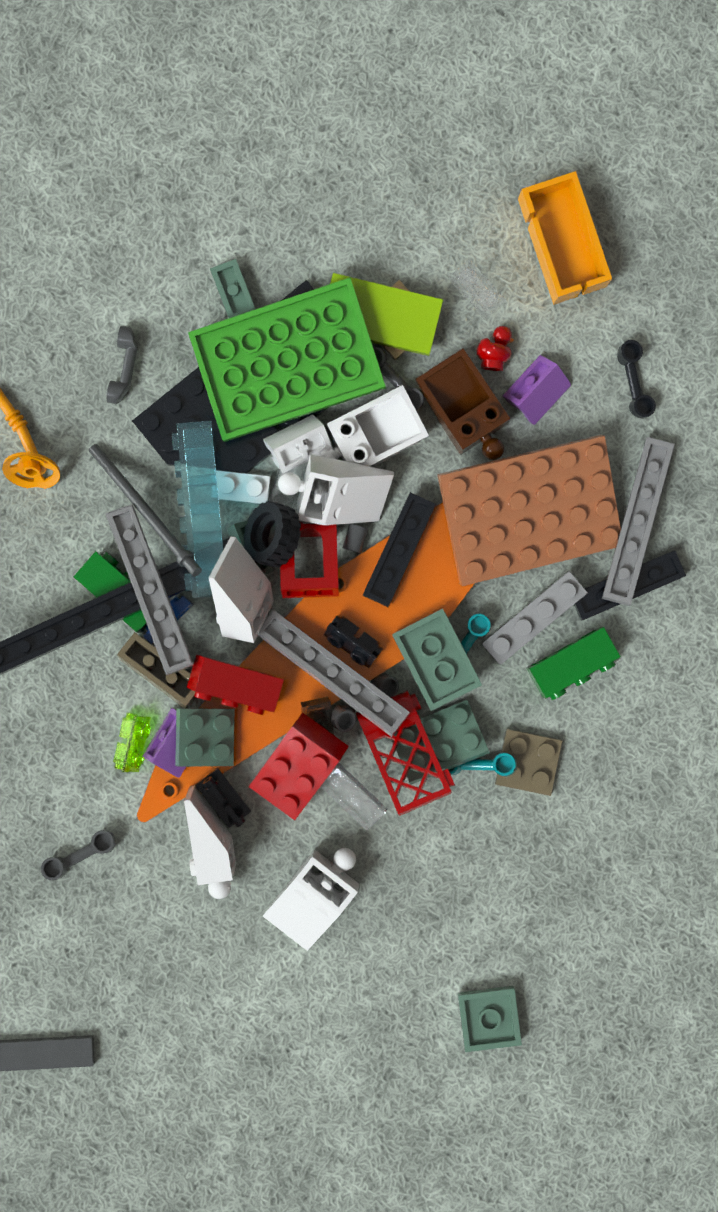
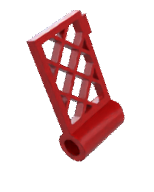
[356,690,455,816]

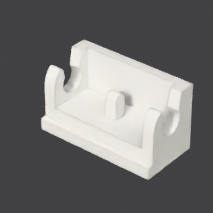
[263,415,333,474]

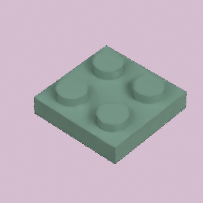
[175,708,235,767]
[457,986,522,1052]

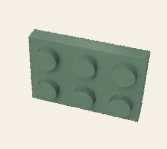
[392,609,482,711]
[392,700,489,785]

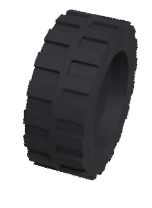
[243,501,301,567]

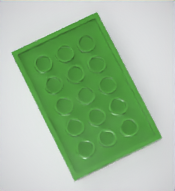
[188,278,386,442]

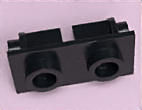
[324,615,383,668]
[195,768,251,828]

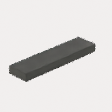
[0,1035,95,1071]

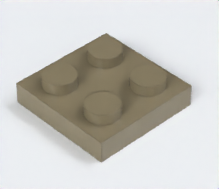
[495,729,562,796]

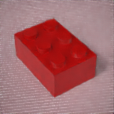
[249,712,349,820]

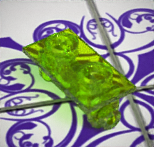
[113,712,151,772]

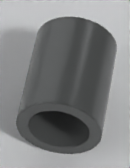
[342,524,368,554]

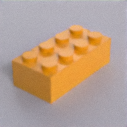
[518,171,612,305]

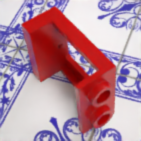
[280,521,339,598]

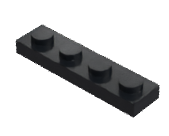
[362,492,436,608]
[574,550,686,621]

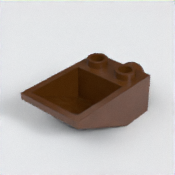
[416,348,510,460]

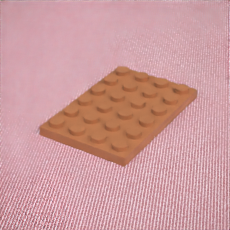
[437,435,621,586]

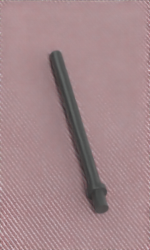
[89,444,202,577]

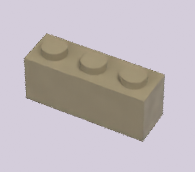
[117,632,196,708]

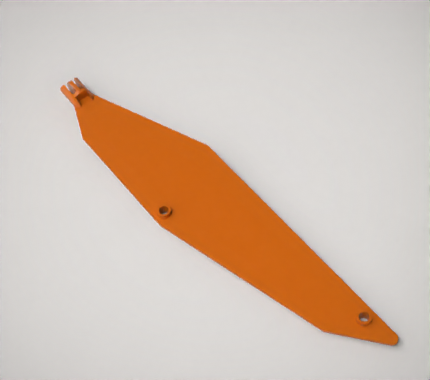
[137,502,475,822]

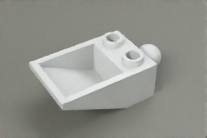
[319,385,429,467]
[278,454,394,525]
[209,536,274,643]
[184,785,236,899]
[263,848,359,951]

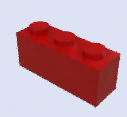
[187,654,284,715]

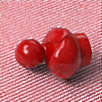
[476,326,514,371]

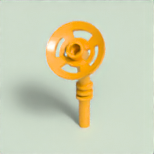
[0,388,60,489]

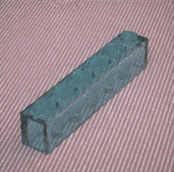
[172,421,223,598]

